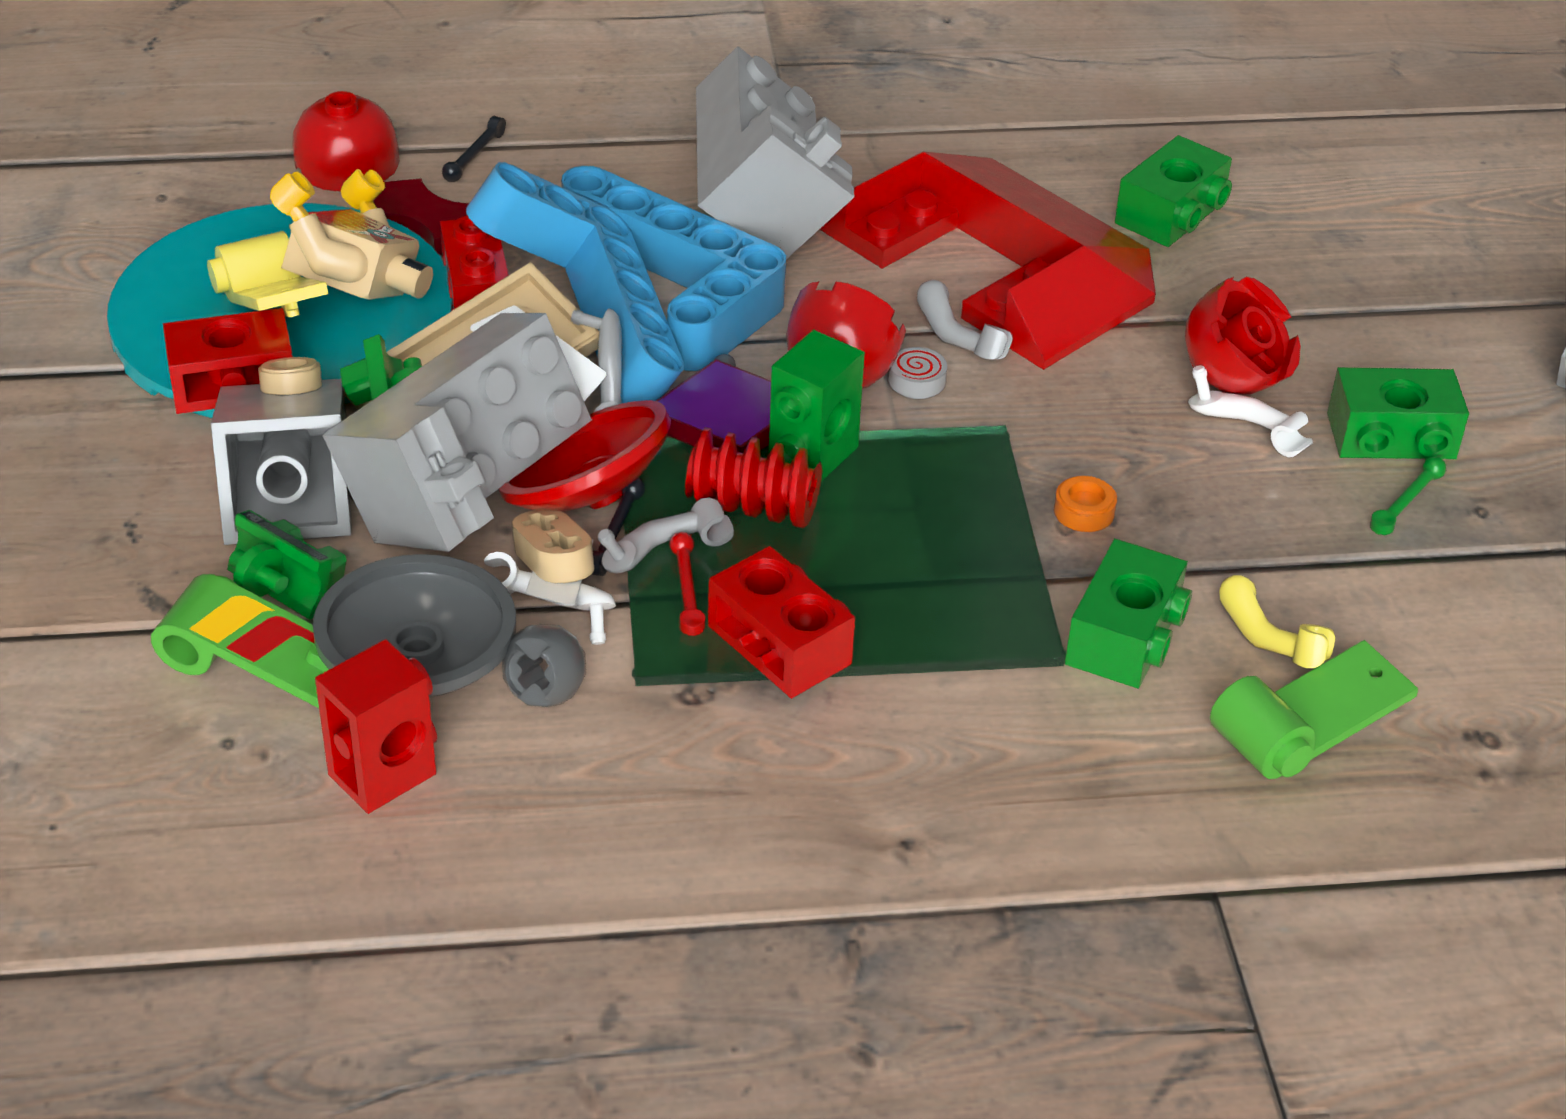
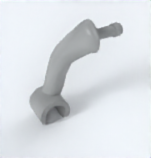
[917,280,1013,359]
[571,308,622,412]
[598,497,734,574]

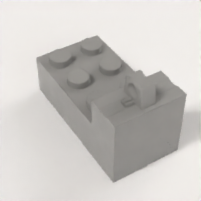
[696,46,855,259]
[322,313,592,552]

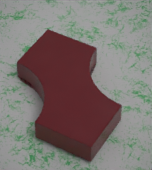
[373,178,469,255]

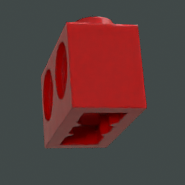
[440,216,509,311]
[708,546,855,699]

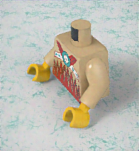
[270,169,433,300]

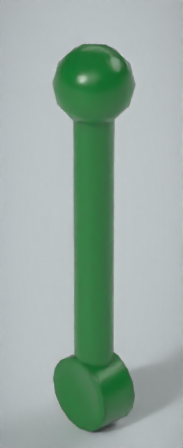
[1370,456,1446,535]

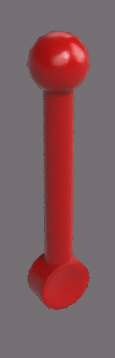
[669,532,706,636]

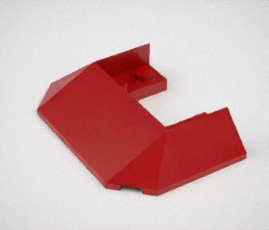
[819,151,1156,370]

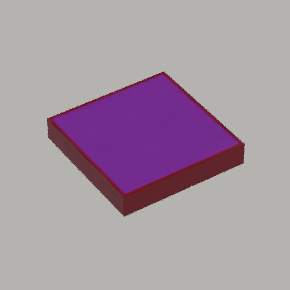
[656,359,771,453]

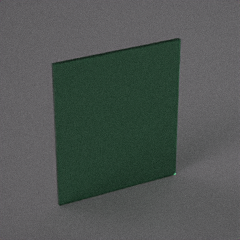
[621,425,1066,686]

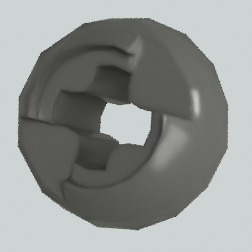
[502,624,586,707]

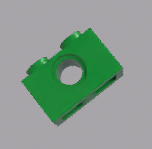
[1115,135,1232,247]
[769,330,865,482]
[1327,367,1469,459]
[1065,538,1192,689]

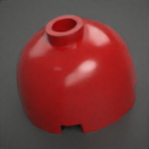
[292,91,400,192]
[1185,276,1301,395]
[786,281,906,389]

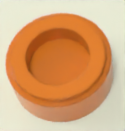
[1054,476,1117,532]

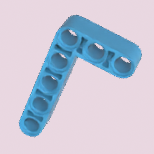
[466,162,685,404]
[561,166,786,371]

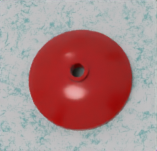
[498,400,671,511]

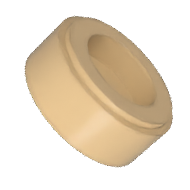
[258,357,322,395]

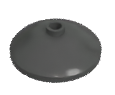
[313,554,516,697]

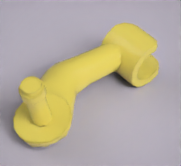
[1219,575,1335,668]

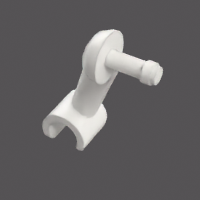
[1188,365,1313,457]
[484,552,616,645]

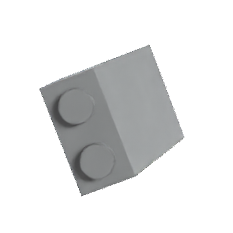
[211,379,351,545]

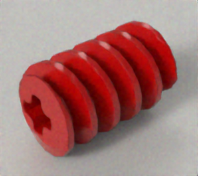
[685,427,823,529]

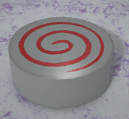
[888,347,947,399]

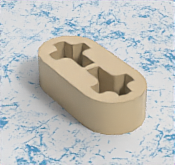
[512,510,594,583]

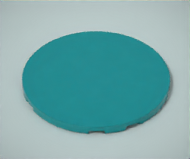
[107,203,453,418]

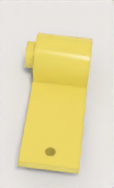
[207,231,329,317]

